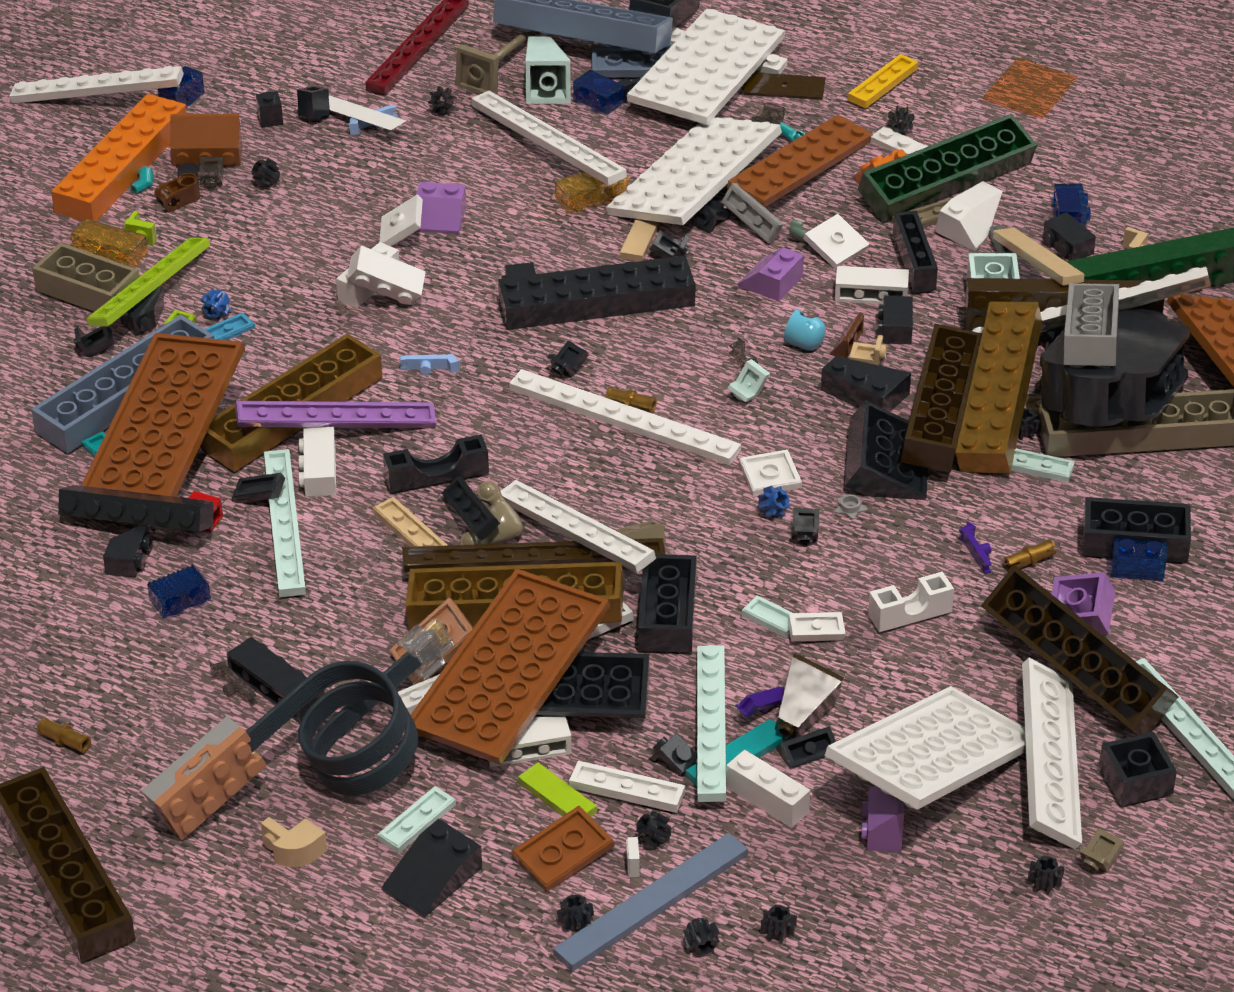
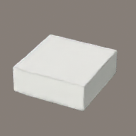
[626,837,640,877]

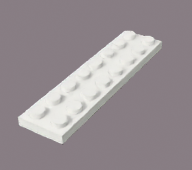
[1022,658,1082,849]

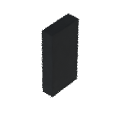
[232,472,285,503]

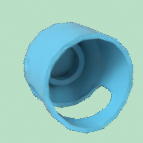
[784,309,826,351]

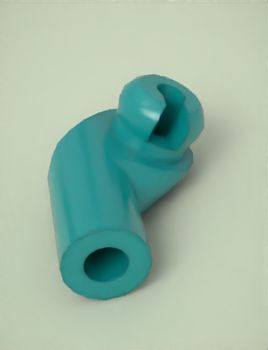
[779,122,805,142]
[130,166,154,194]

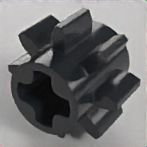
[428,86,457,114]
[887,106,915,135]
[251,158,280,188]
[1019,408,1041,438]
[636,810,672,848]
[1028,856,1064,892]
[557,895,594,931]
[760,905,797,942]
[683,918,720,955]

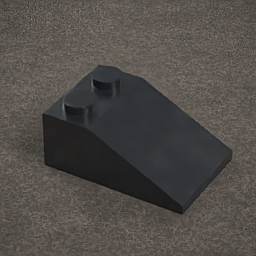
[381,818,482,918]

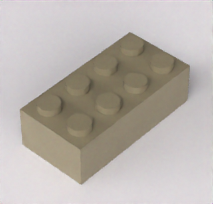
[32,242,139,312]

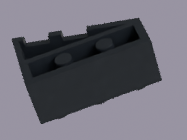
[821,356,911,412]

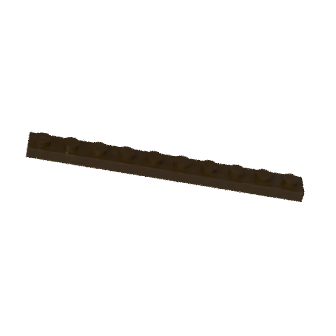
[402,538,666,573]

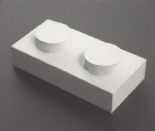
[788,612,846,642]

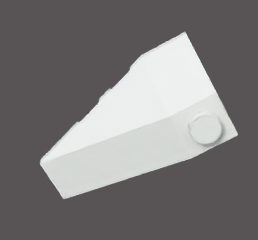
[935,181,1002,251]

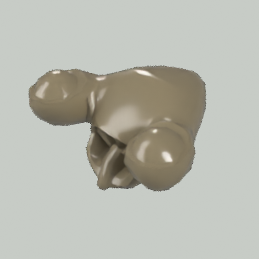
[460,481,524,545]

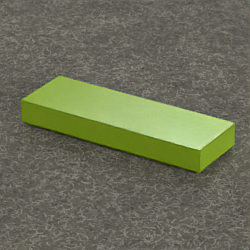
[518,762,597,817]

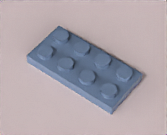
[592,44,673,78]

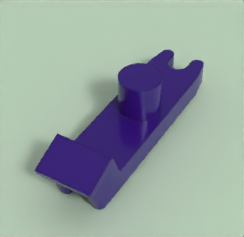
[958,521,992,574]
[735,687,783,718]

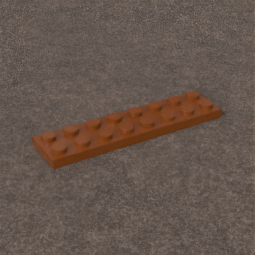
[727,115,873,207]

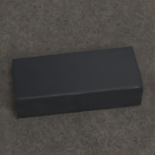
[776,726,836,769]

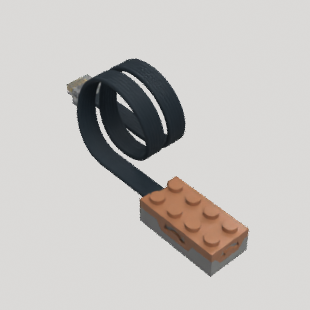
[141,618,454,840]

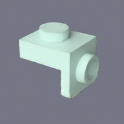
[728,359,770,402]

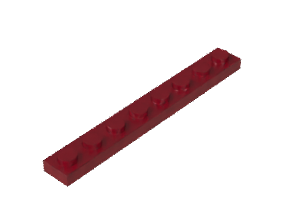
[365,0,469,95]

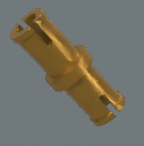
[605,387,657,413]
[1003,539,1057,571]
[37,718,91,753]

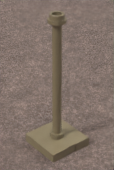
[456,30,539,95]

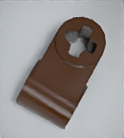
[154,173,201,212]

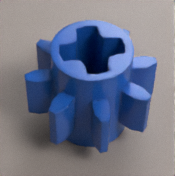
[200,289,231,319]
[758,485,790,518]

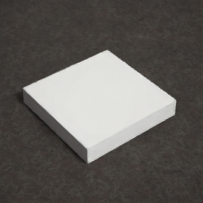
[739,450,802,496]

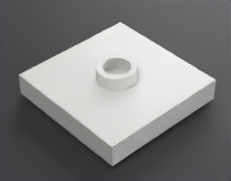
[379,194,423,246]
[803,214,870,269]

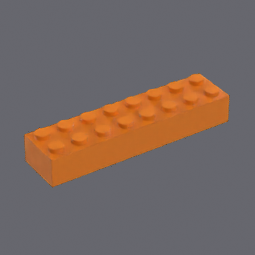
[51,94,187,224]

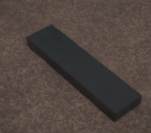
[441,475,500,541]

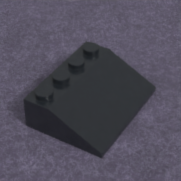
[845,400,928,500]
[536,652,650,718]

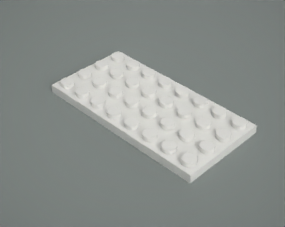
[627,9,785,125]
[606,117,782,225]
[825,686,1026,810]

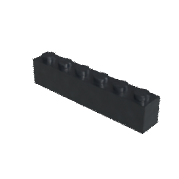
[58,485,214,532]

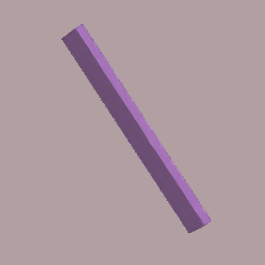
[235,401,436,428]

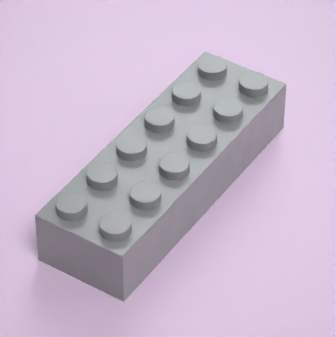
[1064,283,1119,369]

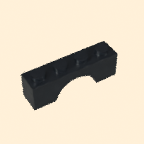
[383,434,489,493]

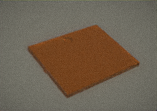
[983,58,1078,119]

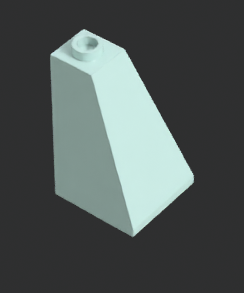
[526,36,571,104]

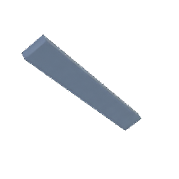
[553,833,748,972]

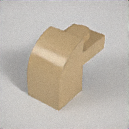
[261,817,327,867]

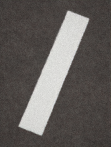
[329,95,406,130]

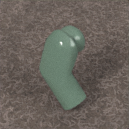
[789,219,808,243]

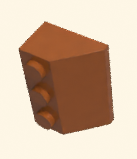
[170,113,243,166]

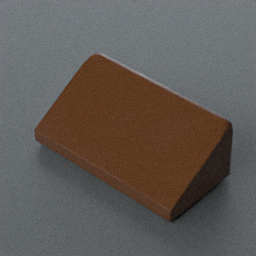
[830,312,864,358]

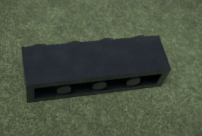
[893,210,938,293]
[226,637,325,724]

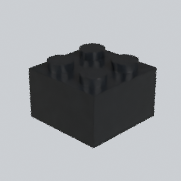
[1099,732,1177,806]

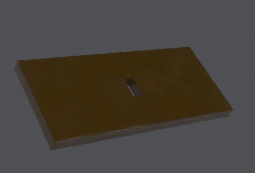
[743,72,826,100]

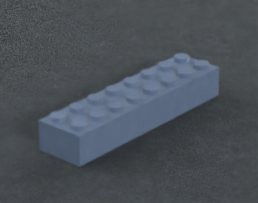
[493,0,673,55]
[31,315,214,454]

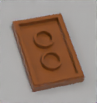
[511,806,615,892]

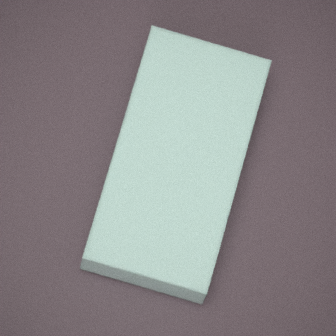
[742,595,792,638]

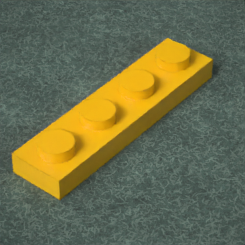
[848,54,918,109]

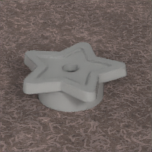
[834,494,868,519]

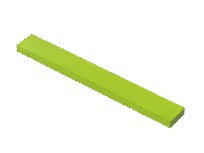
[86,237,210,327]

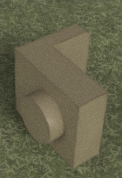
[1079,828,1125,872]

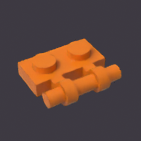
[853,149,906,183]

